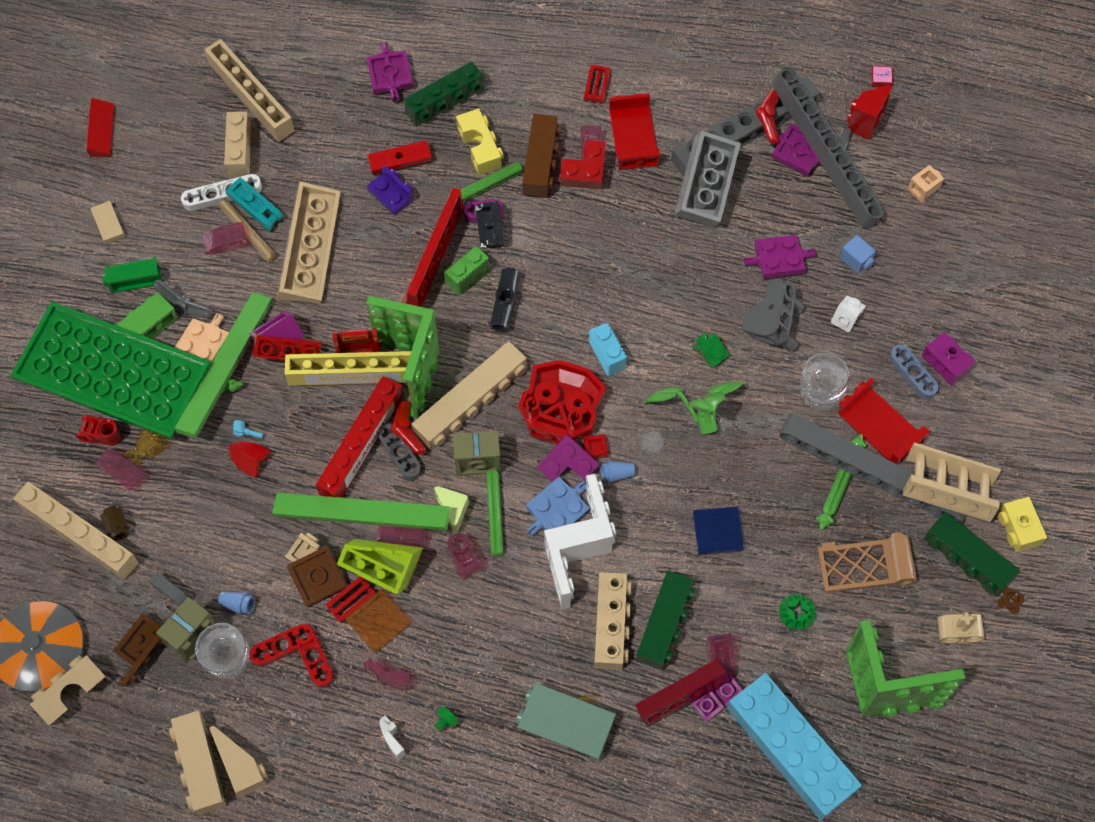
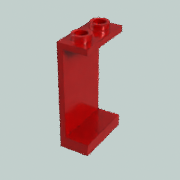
[609,93,660,171]
[837,378,930,465]

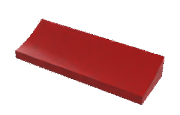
[402,188,463,307]

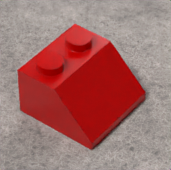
[847,85,893,140]

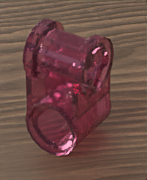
[447,533,483,580]

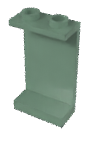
[516,683,616,763]

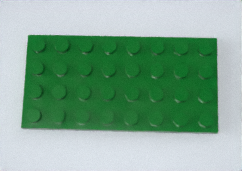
[10,301,211,440]

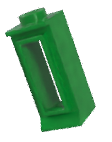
[102,256,162,294]

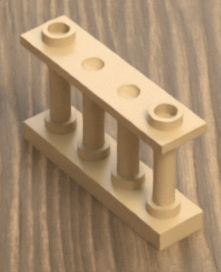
[903,443,1000,522]

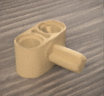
[937,612,985,643]

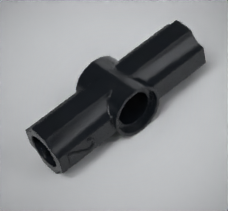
[490,267,520,333]

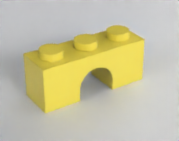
[456,109,504,176]

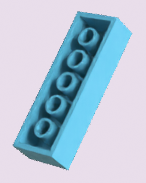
[727,673,862,821]

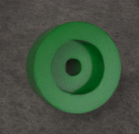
[434,706,459,731]

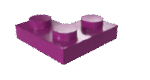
[536,433,600,482]

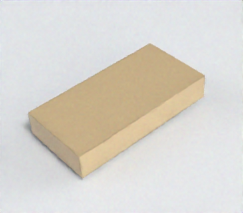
[90,201,125,245]

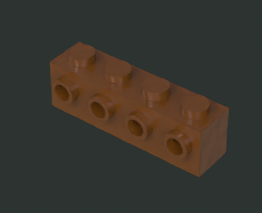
[522,114,561,197]

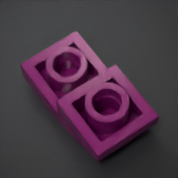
[691,673,744,722]

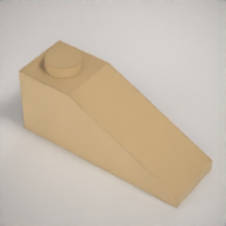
[209,726,268,798]

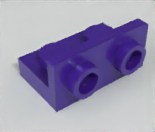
[367,165,413,216]

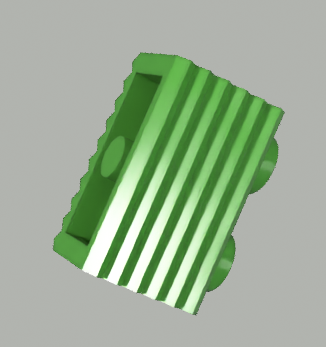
[444,246,489,295]

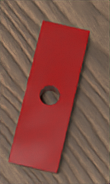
[367,140,432,175]
[253,334,321,360]

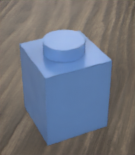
[840,235,876,274]

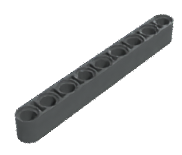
[772,66,884,228]
[779,414,966,524]

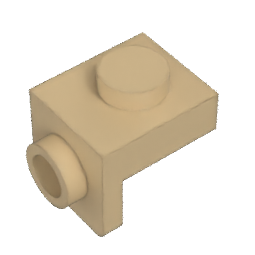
[285,532,320,562]

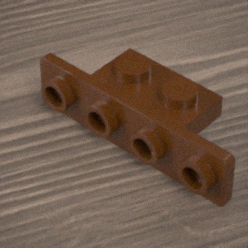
[112,608,177,687]

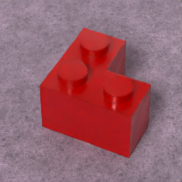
[560,140,605,189]

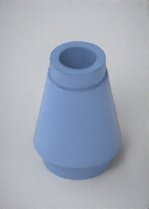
[600,461,635,483]
[218,591,255,615]

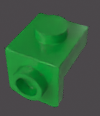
[691,333,729,368]

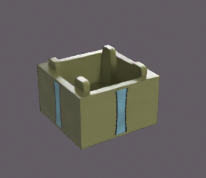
[453,429,501,476]
[156,597,217,663]

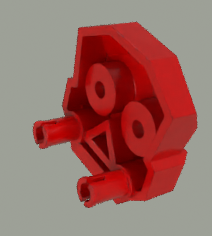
[518,360,606,444]

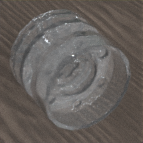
[800,353,849,411]
[195,623,251,679]

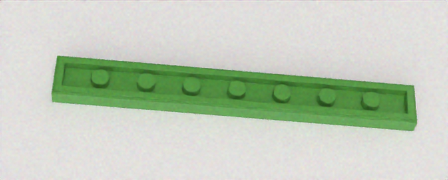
[175,292,273,438]
[272,493,451,531]

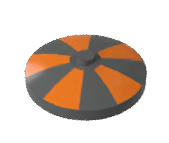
[0,601,85,694]

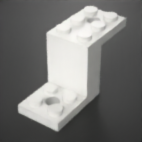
[544,474,616,609]

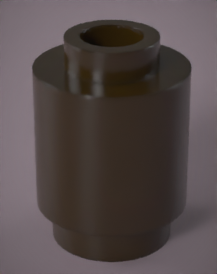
[100,506,129,541]

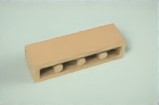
[169,710,226,816]

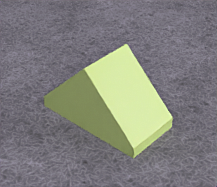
[434,486,469,534]

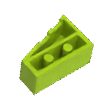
[337,539,423,595]

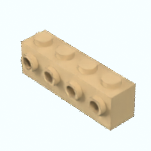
[594,572,631,670]

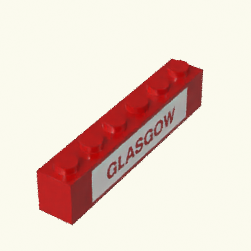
[315,376,404,498]

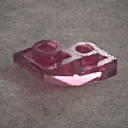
[203,222,247,254]
[95,447,145,491]
[363,658,412,691]

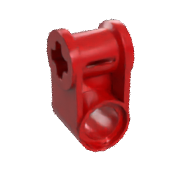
[76,415,123,446]

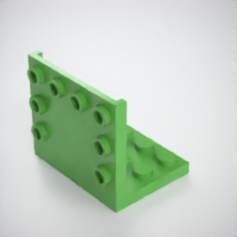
[366,296,439,419]
[845,620,965,717]

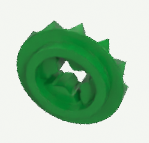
[779,593,816,630]

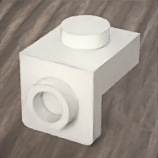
[831,296,866,332]

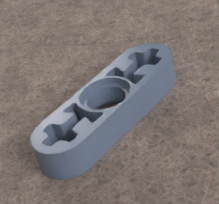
[889,345,938,400]

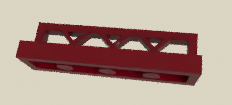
[635,658,730,727]

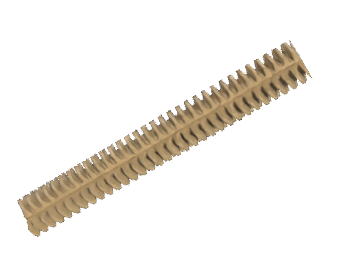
[218,198,276,263]

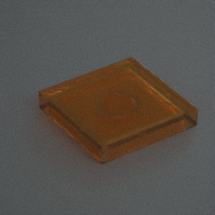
[345,589,411,654]

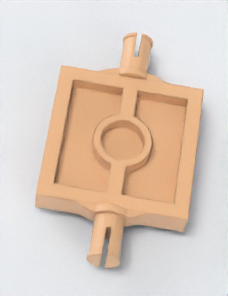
[175,313,229,363]

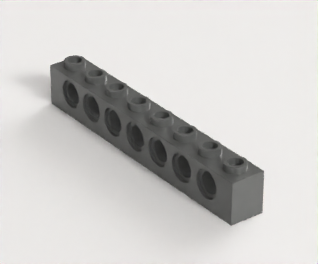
[671,75,821,177]

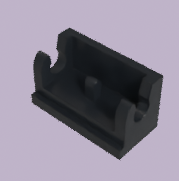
[475,200,504,249]

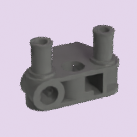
[742,278,804,352]

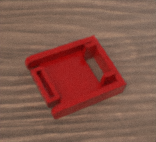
[332,328,381,353]

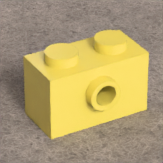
[998,497,1047,553]

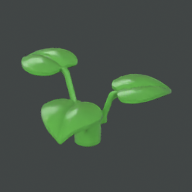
[644,382,745,434]

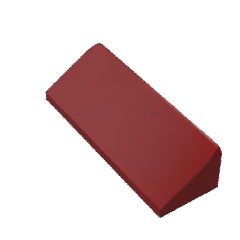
[86,98,115,157]

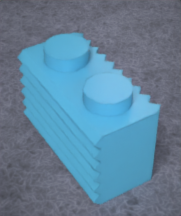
[589,323,627,376]

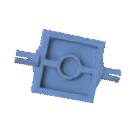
[526,477,590,537]

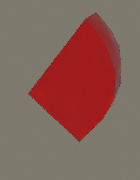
[229,441,271,478]

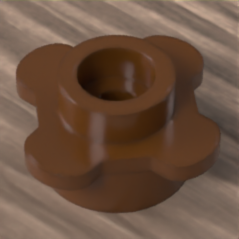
[997,588,1025,614]

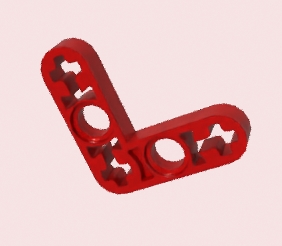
[249,624,333,688]

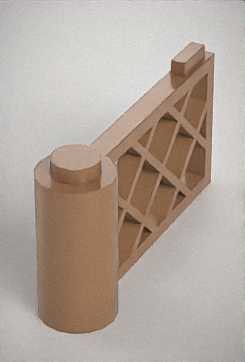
[818,532,917,593]

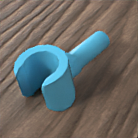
[233,420,263,439]

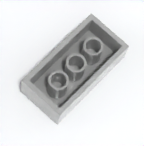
[674,131,741,227]

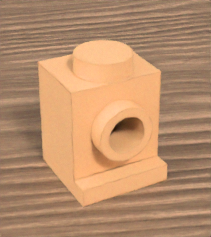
[908,165,944,203]

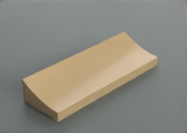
[276,182,341,304]

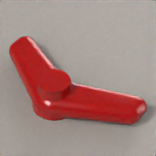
[756,89,780,144]
[390,400,426,455]

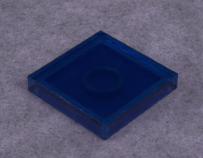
[692,506,744,555]

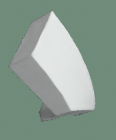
[379,715,406,761]

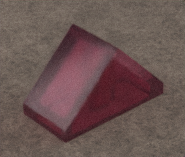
[706,633,736,677]

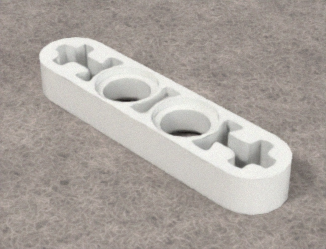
[181,174,262,211]

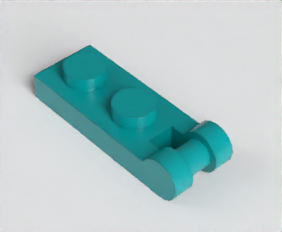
[226,177,284,232]

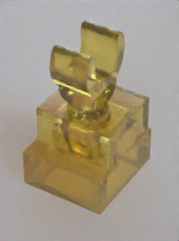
[124,429,166,466]

